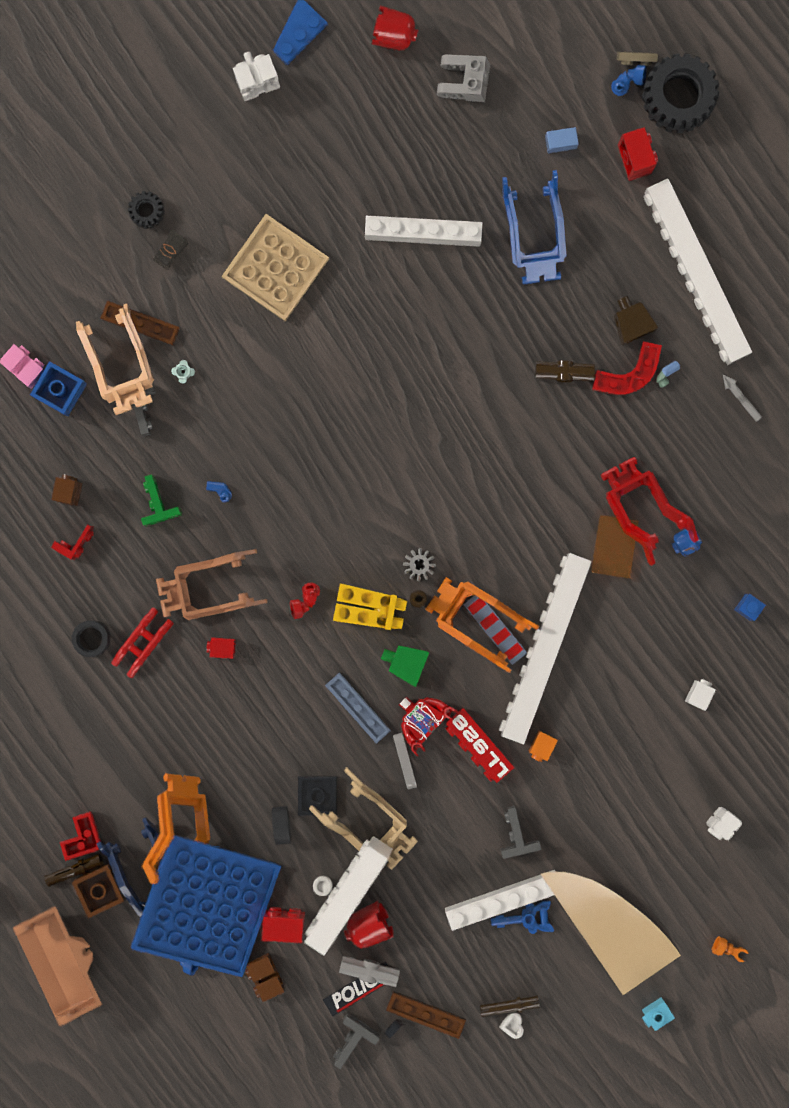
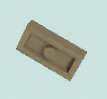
[617,52,658,66]

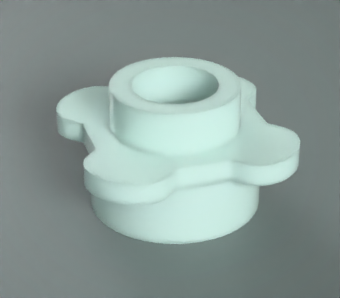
[172,360,195,383]

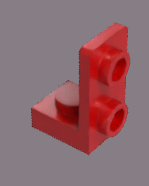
[51,524,94,560]

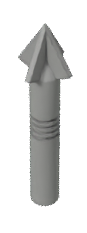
[723,375,762,421]

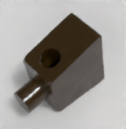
[614,296,658,346]

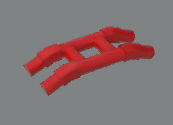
[111,607,174,678]

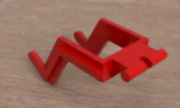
[601,457,698,566]

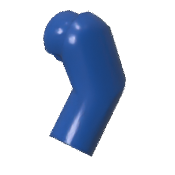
[206,481,232,503]

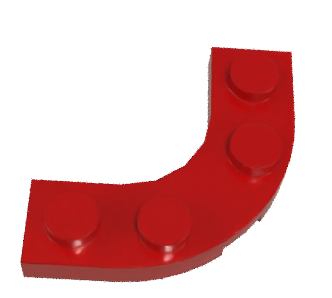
[592,341,662,395]

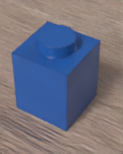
[734,594,766,621]

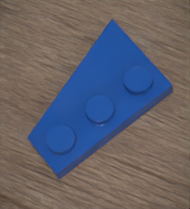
[273,0,327,65]

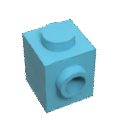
[642,998,675,1031]

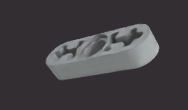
[393,733,417,790]

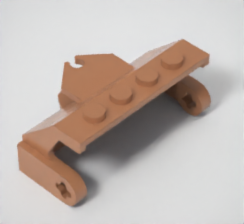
[13,906,102,1026]

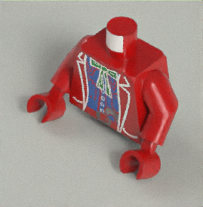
[399,696,458,756]

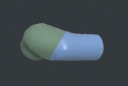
[656,361,680,388]

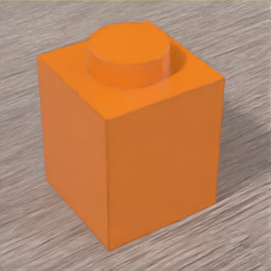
[529,730,558,762]

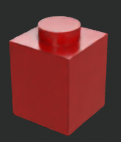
[207,637,236,659]

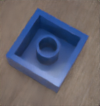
[30,361,87,417]

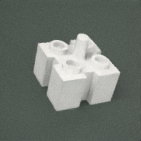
[233,52,280,101]

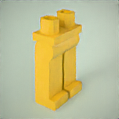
[333,583,407,630]

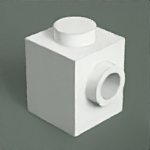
[685,679,716,711]

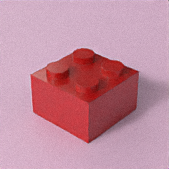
[618,127,658,181]
[262,907,305,943]

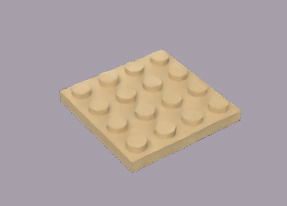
[222,214,329,321]

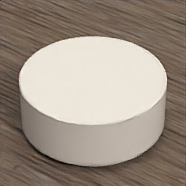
[313,876,333,896]

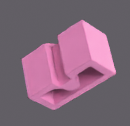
[0,344,45,389]

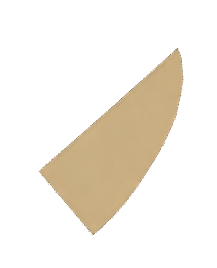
[540,872,681,995]

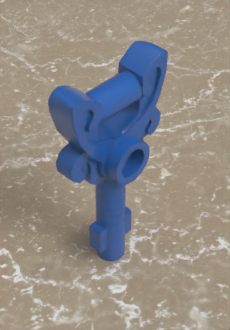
[491,900,554,934]

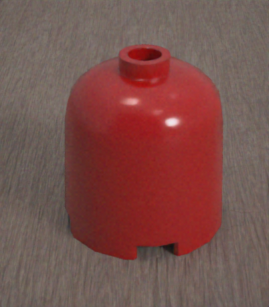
[371,5,418,51]
[344,901,394,949]

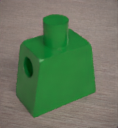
[381,645,429,687]

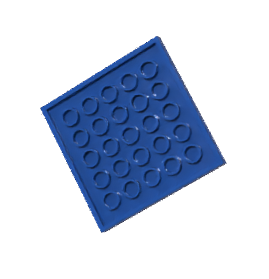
[131,835,281,977]

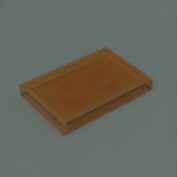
[591,515,639,578]

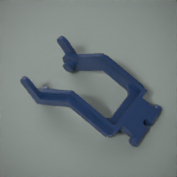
[97,817,162,916]

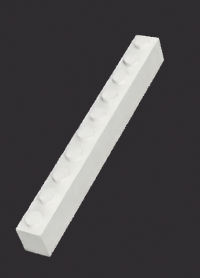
[644,179,752,365]
[499,553,591,744]

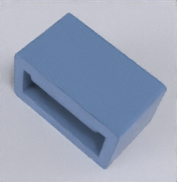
[545,127,579,153]

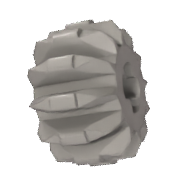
[403,548,436,581]

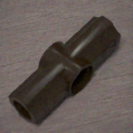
[535,361,595,382]

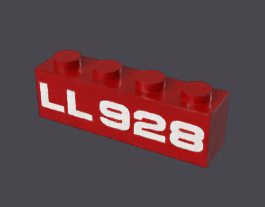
[445,707,514,783]

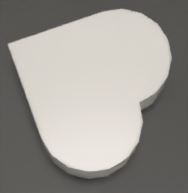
[499,1012,523,1039]

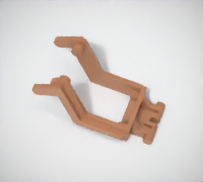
[156,549,268,620]

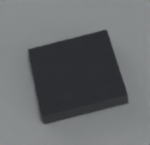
[298,776,337,816]

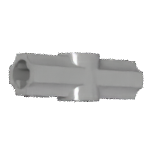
[339,955,400,987]

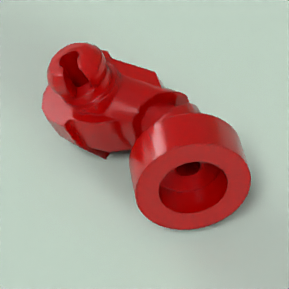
[290,583,320,619]

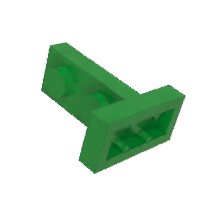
[141,474,183,527]

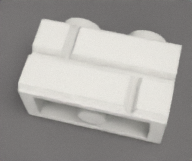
[706,807,742,840]

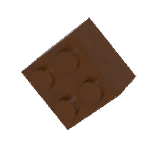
[72,863,126,918]

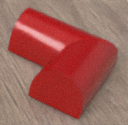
[60,811,101,861]

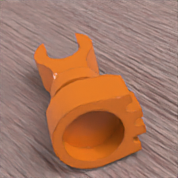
[711,936,748,962]

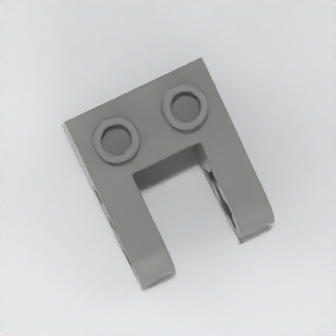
[437,55,490,102]

